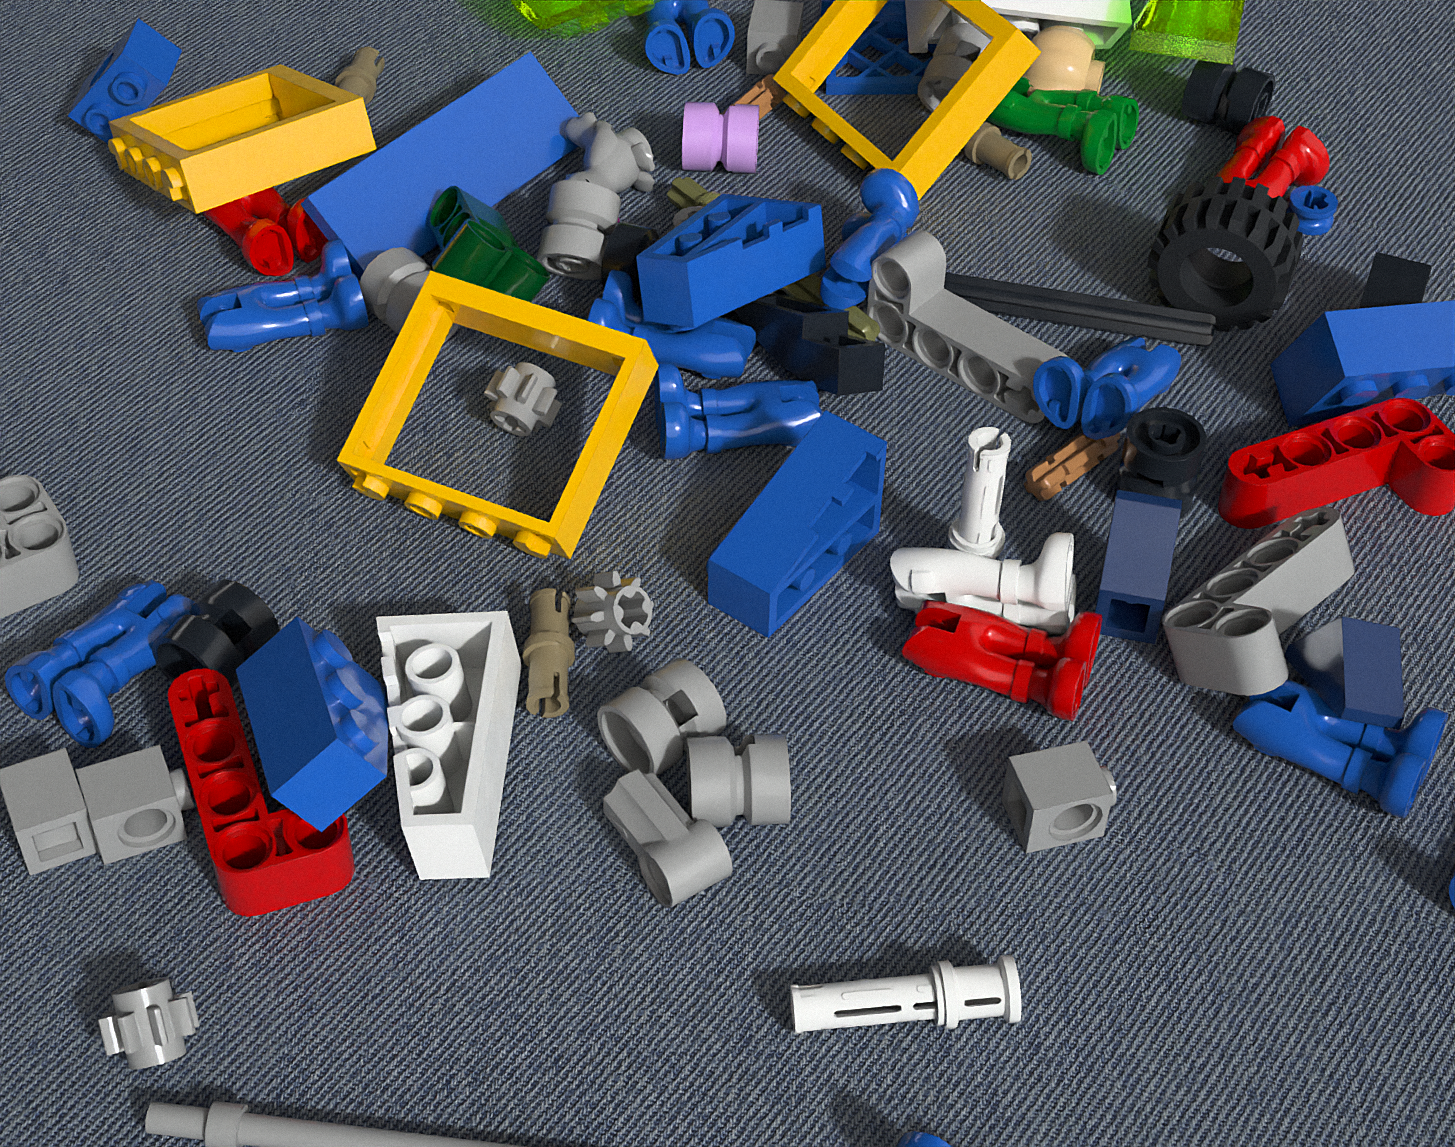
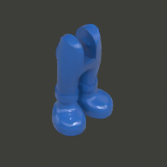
[642,0,735,75]
[820,168,920,310]
[196,239,369,352]
[588,269,756,380]
[1033,336,1181,440]
[654,363,823,460]
[5,579,195,748]
[1232,680,1448,819]

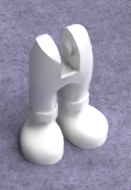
[890,532,1077,636]

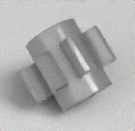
[484,362,562,436]
[572,571,654,653]
[97,977,200,1070]

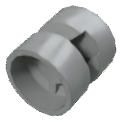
[918,23,991,112]
[537,180,622,280]
[360,247,459,344]
[597,658,727,776]
[686,733,791,827]

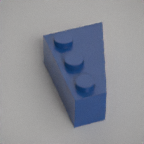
[706,410,887,638]
[236,616,389,832]

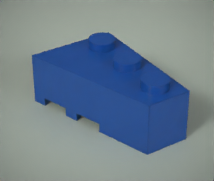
[636,194,826,331]
[1270,300,1455,427]

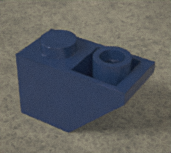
[1094,490,1182,644]

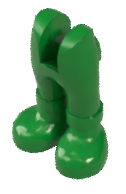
[985,77,1139,175]

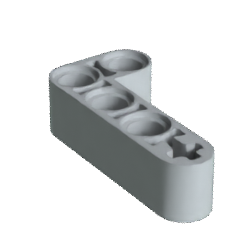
[867,230,1070,423]
[0,475,79,619]
[1162,507,1355,696]

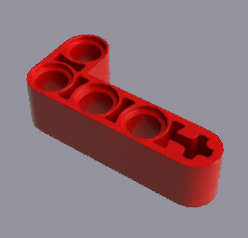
[1218,398,1455,529]
[168,668,355,917]

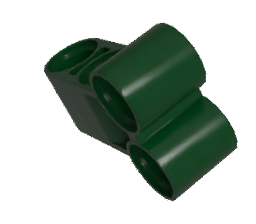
[429,186,551,303]

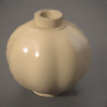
[1021,25,1105,97]

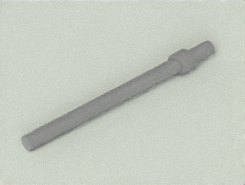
[145,1101,528,1147]

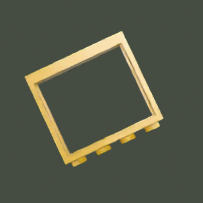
[772,0,1041,201]
[108,64,376,214]
[337,270,659,559]

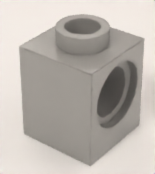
[746,0,804,76]
[1001,740,1117,854]
[76,744,194,865]
[0,748,100,876]

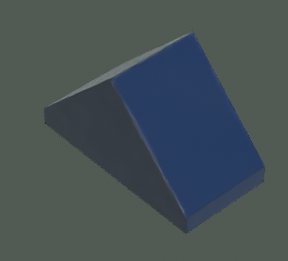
[1284,616,1404,730]

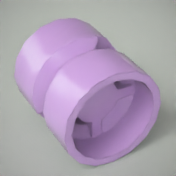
[682,101,759,174]

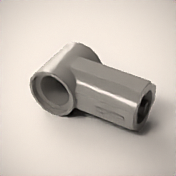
[603,769,733,908]

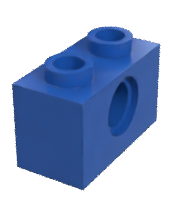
[67,18,182,144]

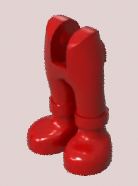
[1215,116,1330,198]
[202,187,329,276]
[901,600,1102,721]

